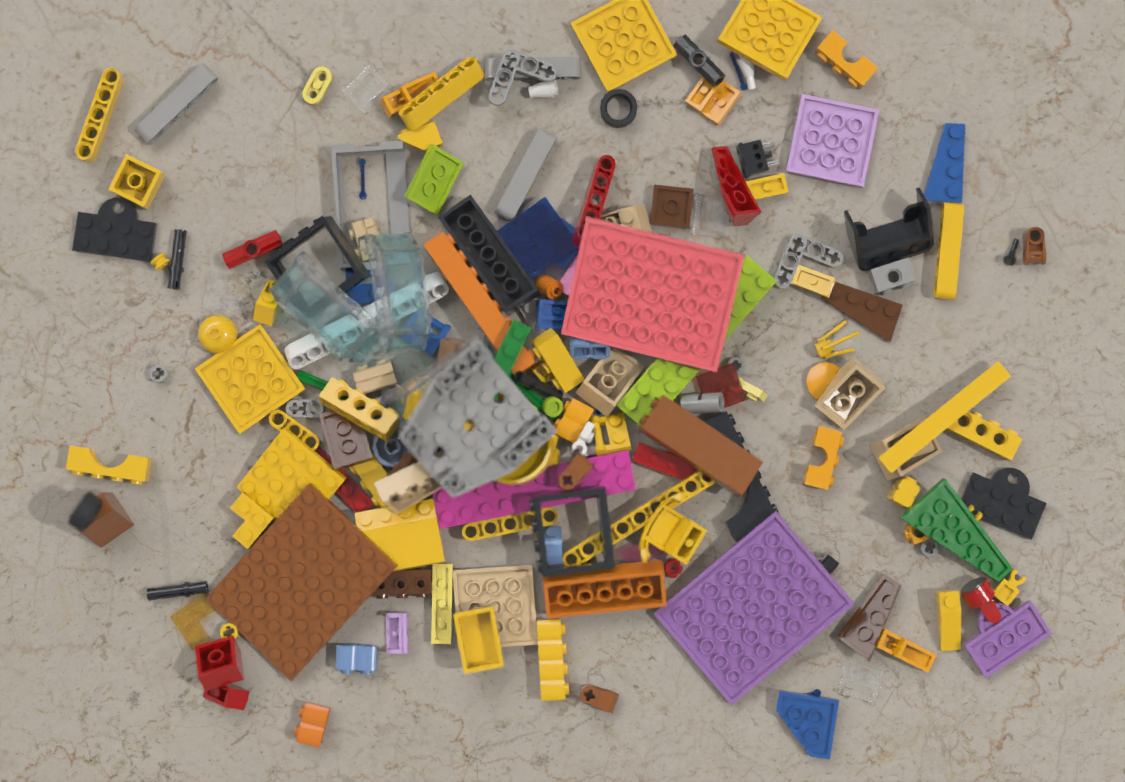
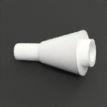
[736,55,756,90]

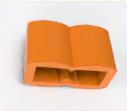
[294,702,331,748]

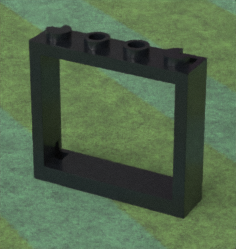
[264,215,371,321]
[529,486,615,577]

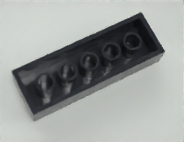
[438,194,540,317]

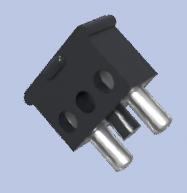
[736,139,780,179]

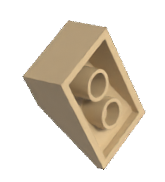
[576,346,645,417]
[815,355,885,430]
[869,416,943,480]

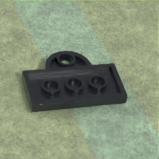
[72,197,158,262]
[961,468,1047,540]

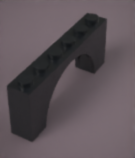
[705,411,779,540]

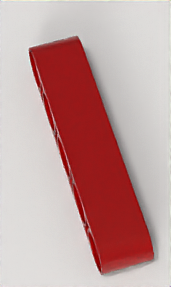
[572,155,616,248]

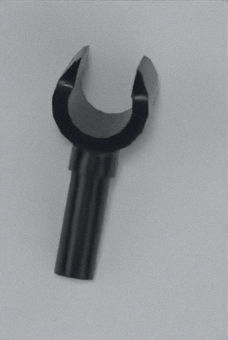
[1003,239,1019,266]

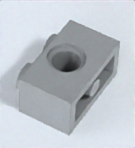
[868,257,916,296]

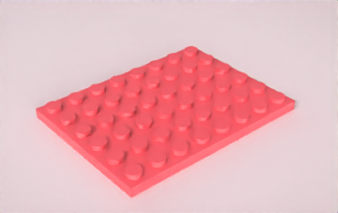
[561,217,745,372]

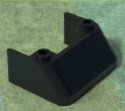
[844,187,934,271]

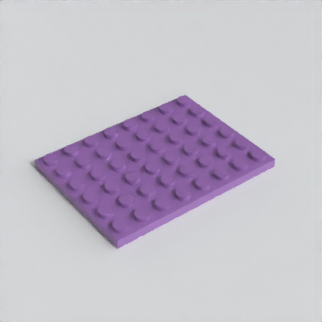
[653,511,855,705]

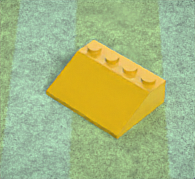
[355,498,445,572]

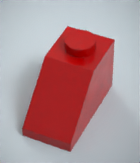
[203,684,250,711]

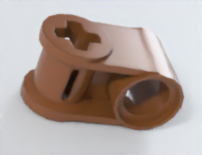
[1023,227,1046,265]
[558,453,594,490]
[579,684,619,713]

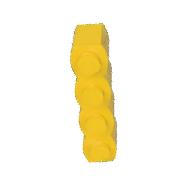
[537,618,569,701]

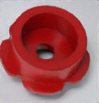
[663,558,683,578]

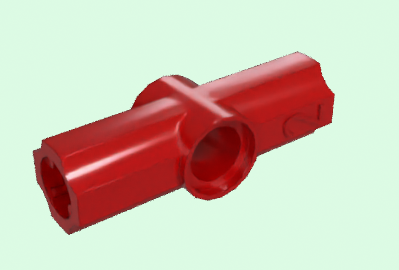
[222,230,284,270]

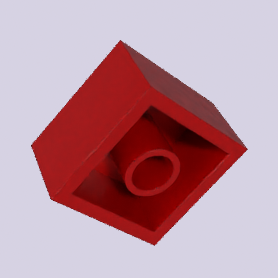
[195,635,244,691]

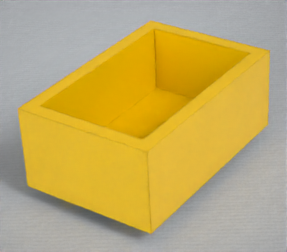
[453,605,505,674]

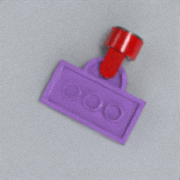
[960,577,1052,678]

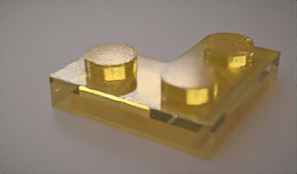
[170,594,215,650]

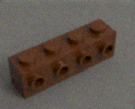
[372,569,432,599]

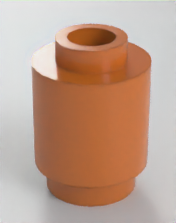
[535,275,563,299]

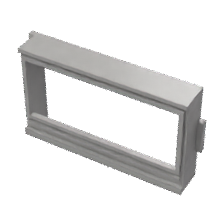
[331,141,412,270]

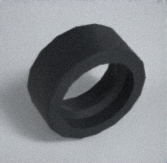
[600,89,638,128]
[68,492,104,532]

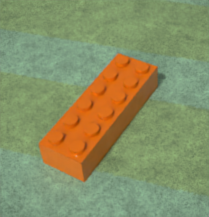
[543,560,667,619]

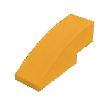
[379,71,439,119]
[876,629,937,673]

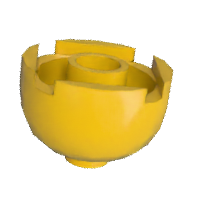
[198,315,238,354]

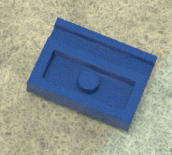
[535,299,568,330]

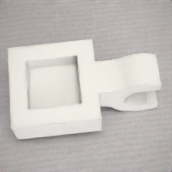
[570,421,595,456]

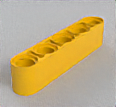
[399,57,485,131]
[75,68,124,163]
[933,202,964,300]
[462,507,558,541]

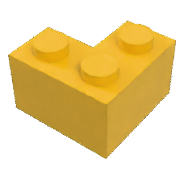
[230,492,275,549]

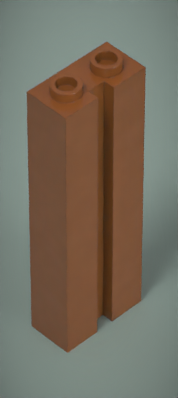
[639,395,763,497]

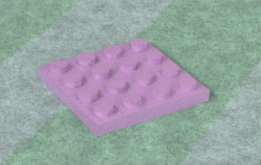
[785,94,879,188]

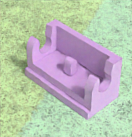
[386,612,409,654]

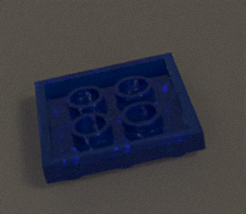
[497,197,577,280]

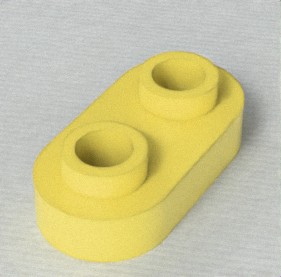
[302,67,332,105]

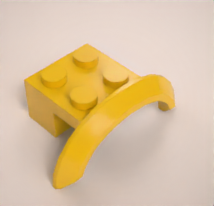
[639,492,707,565]

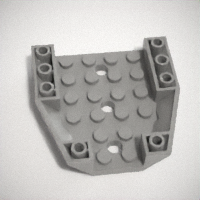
[399,339,557,497]

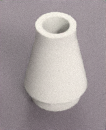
[529,79,559,98]

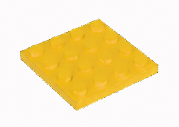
[570,0,677,93]
[717,0,822,81]
[195,324,306,434]
[236,427,346,520]

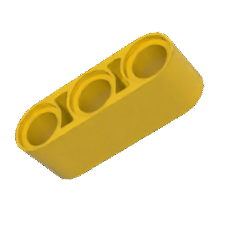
[269,410,321,451]

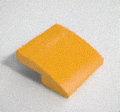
[685,77,742,126]

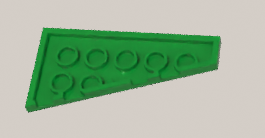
[899,478,1013,582]

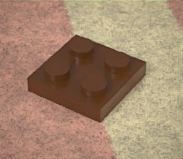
[650,184,694,229]

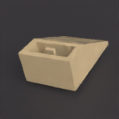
[600,205,652,232]

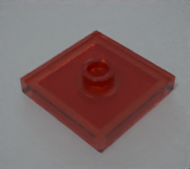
[696,363,747,408]

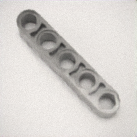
[484,57,581,81]
[135,64,218,145]
[495,128,557,222]

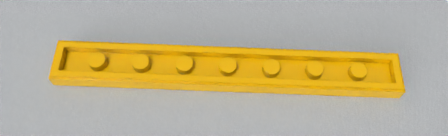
[877,361,1011,474]

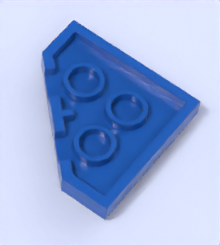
[776,690,839,760]

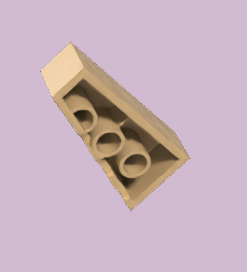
[374,450,444,514]

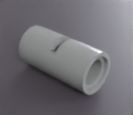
[680,392,725,414]

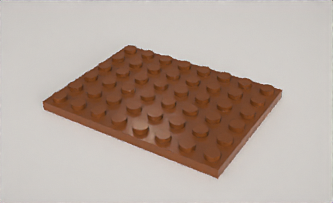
[205,483,398,681]

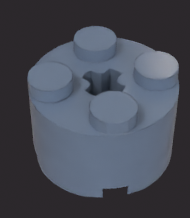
[372,428,411,467]

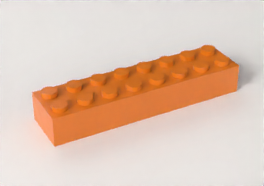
[424,231,537,375]

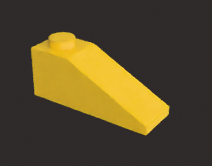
[935,590,961,651]

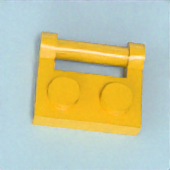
[589,412,631,456]

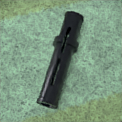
[167,229,187,290]
[514,371,563,400]
[147,581,209,601]

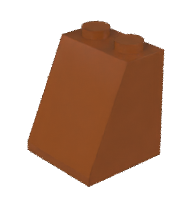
[69,492,135,548]

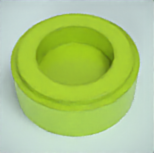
[542,396,563,417]

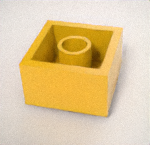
[108,154,166,210]

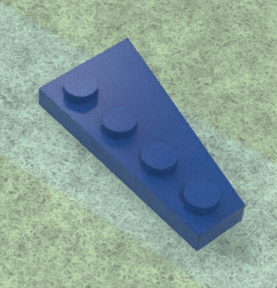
[924,123,965,203]

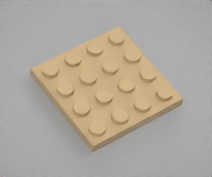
[453,564,538,650]

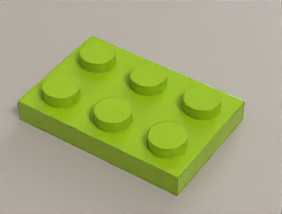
[404,144,464,215]

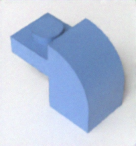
[543,526,563,569]

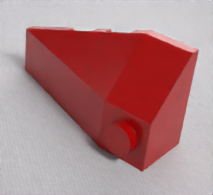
[711,146,762,227]

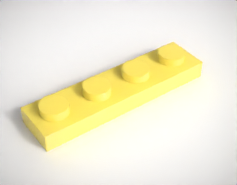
[431,563,453,644]

